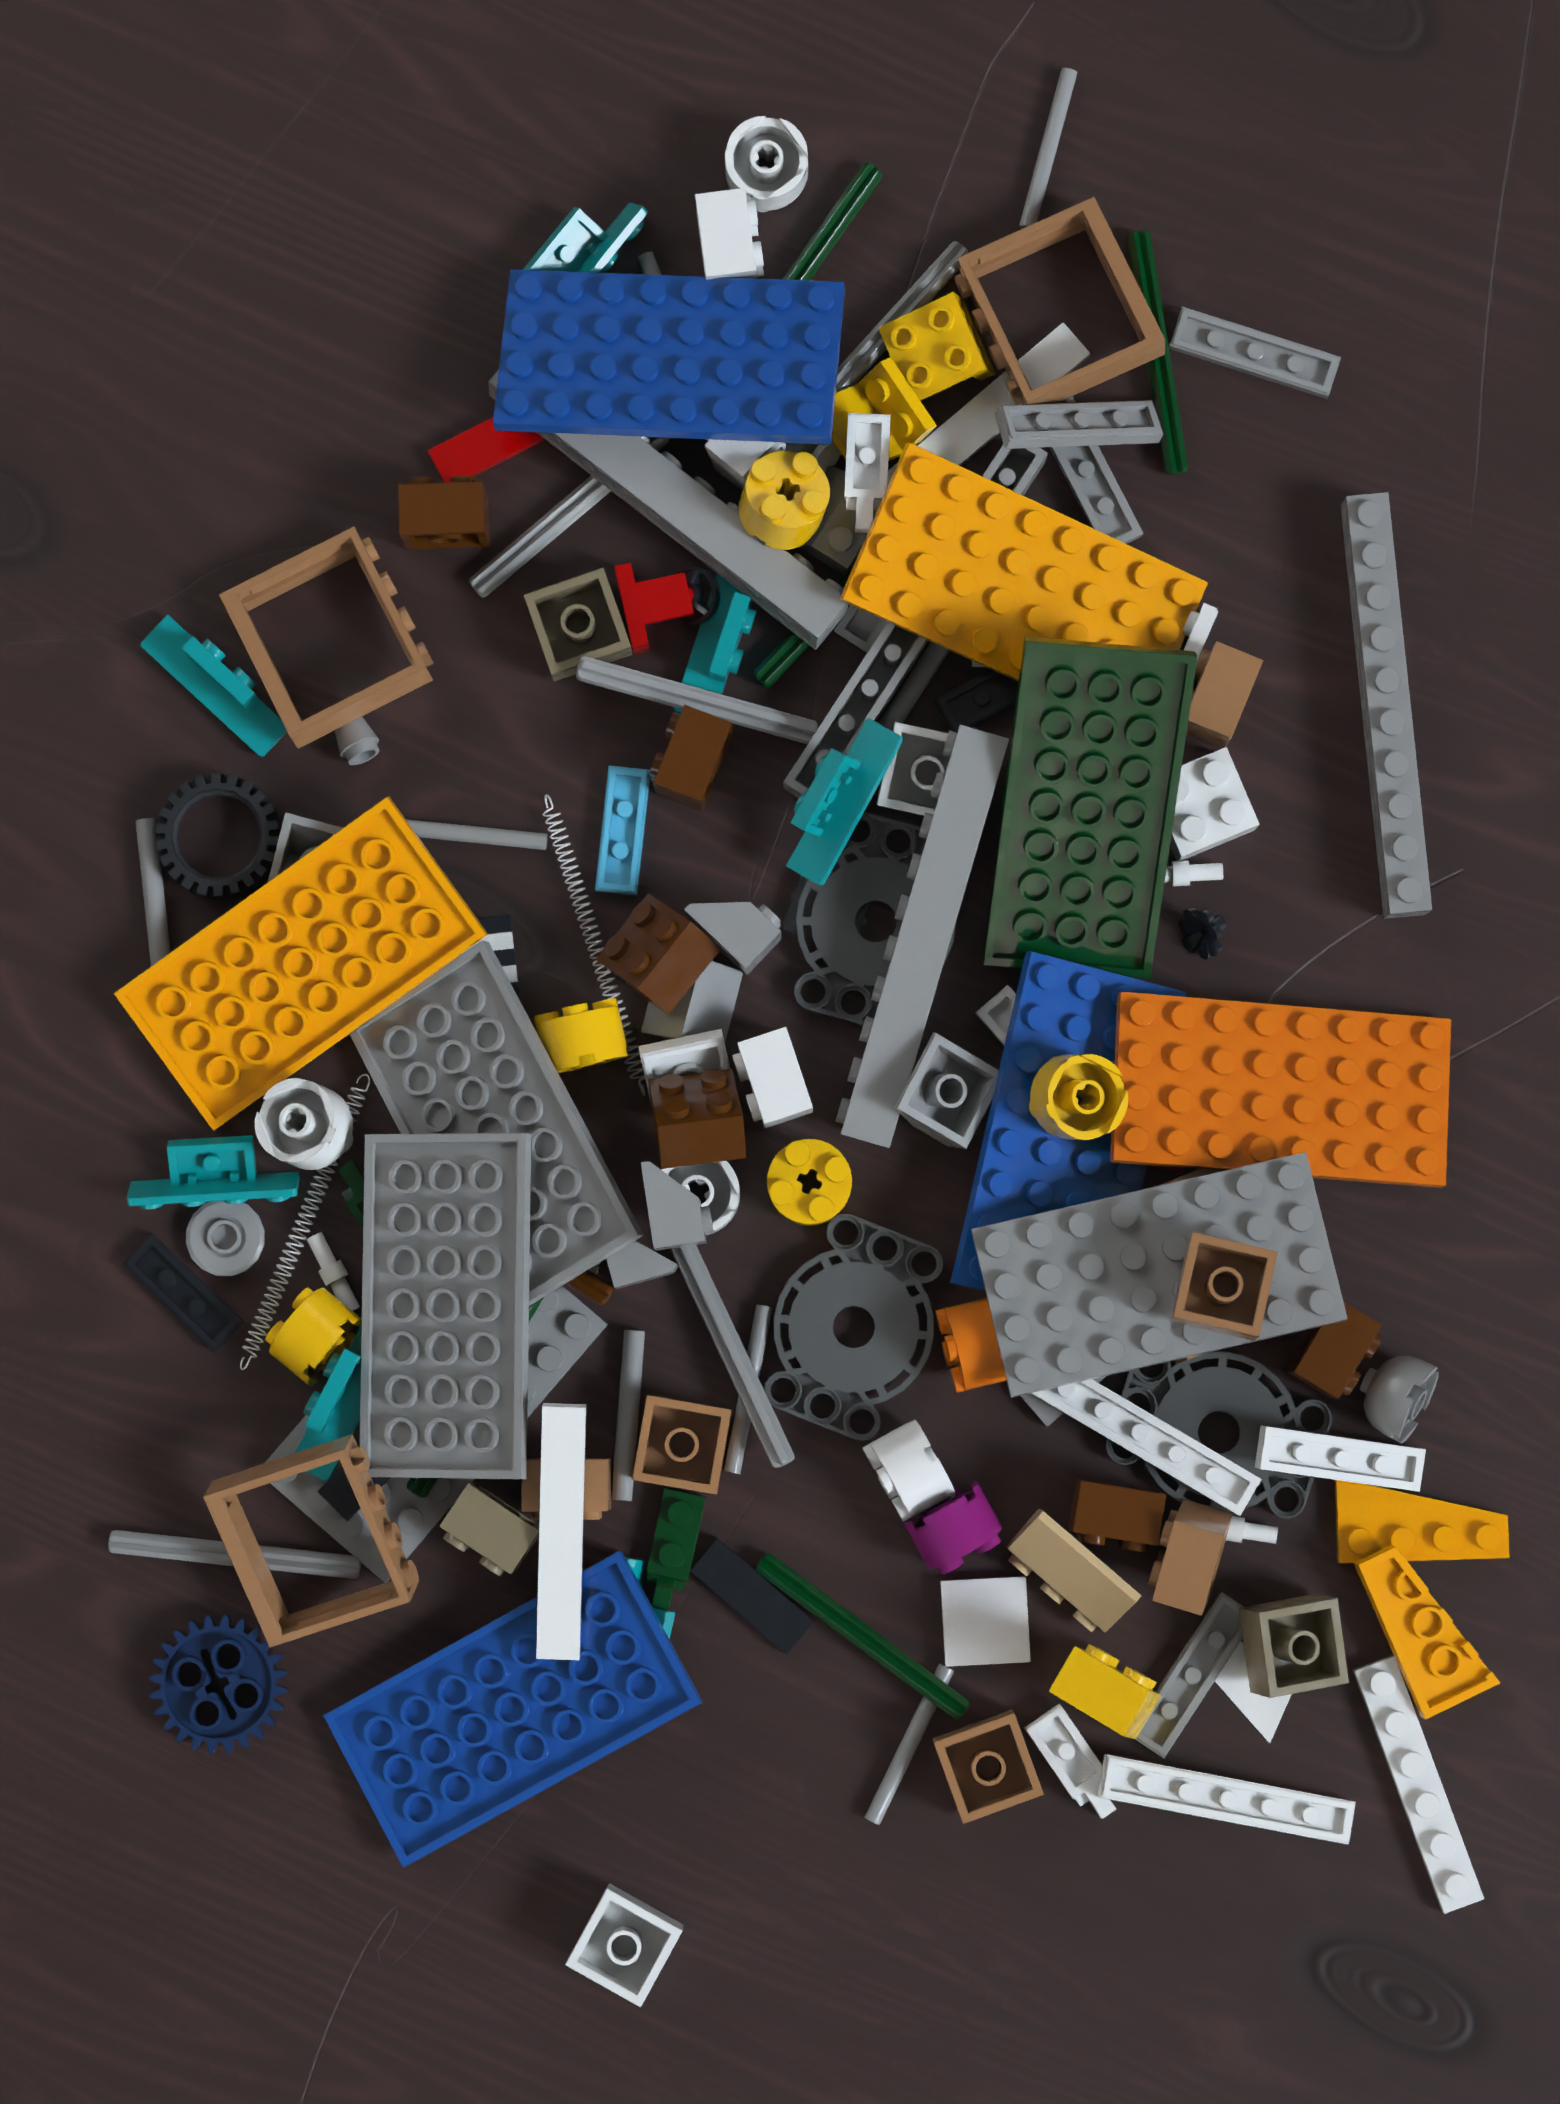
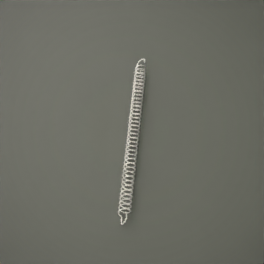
[542,794,646,1096]
[240,1074,370,1370]

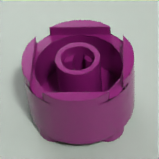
[903,1481,1002,1575]

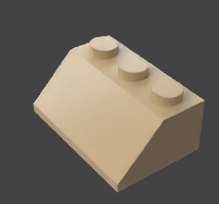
[1006,1508,1142,1633]

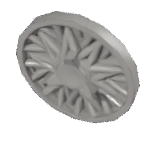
[186,1201,265,1276]

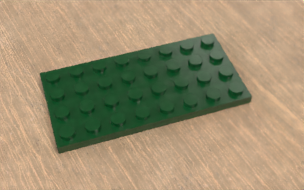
[982,636,1198,979]

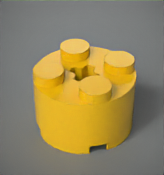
[738,451,830,550]
[534,998,628,1073]
[1029,1054,1129,1140]
[767,1139,852,1226]
[265,1287,362,1386]

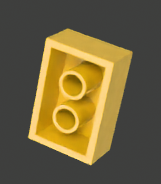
[1049,1644,1161,1739]

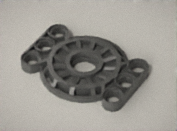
[794,812,956,1026]
[764,1214,943,1441]
[1105,1351,1332,1519]

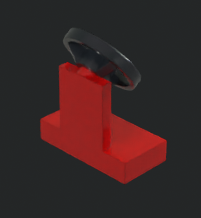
[615,563,720,654]

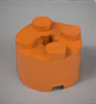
[935,1298,1006,1393]

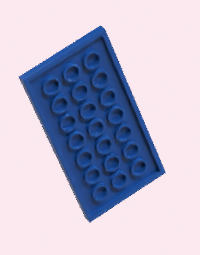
[493,269,845,444]
[950,951,1186,1291]
[324,1551,703,1868]

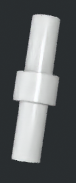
[1165,860,1223,886]
[307,1232,360,1311]
[1226,1516,1278,1544]

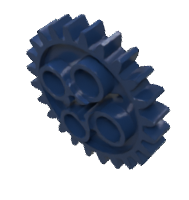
[149,1614,289,1754]

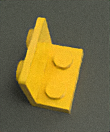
[879,292,996,401]
[832,357,937,461]

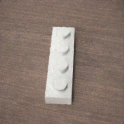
[1255,1425,1426,1492]

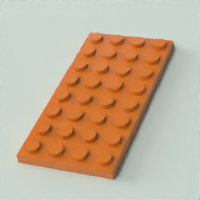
[1110,992,1451,1188]

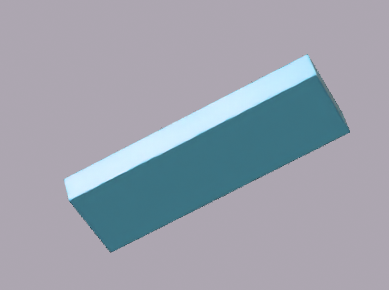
[595,766,650,896]

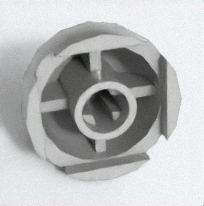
[1360,1356,1439,1443]

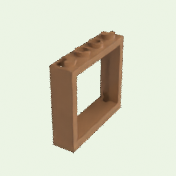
[954,197,1165,405]
[219,526,434,749]
[203,1434,419,1647]

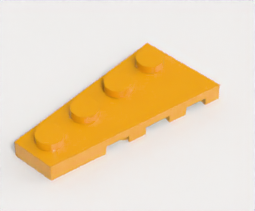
[1334,1480,1510,1563]
[1354,1545,1500,1720]

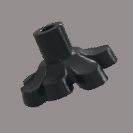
[1179,907,1226,960]

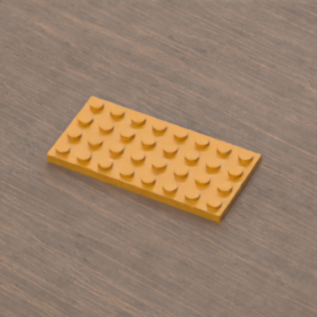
[839,443,1208,682]
[114,796,488,1131]

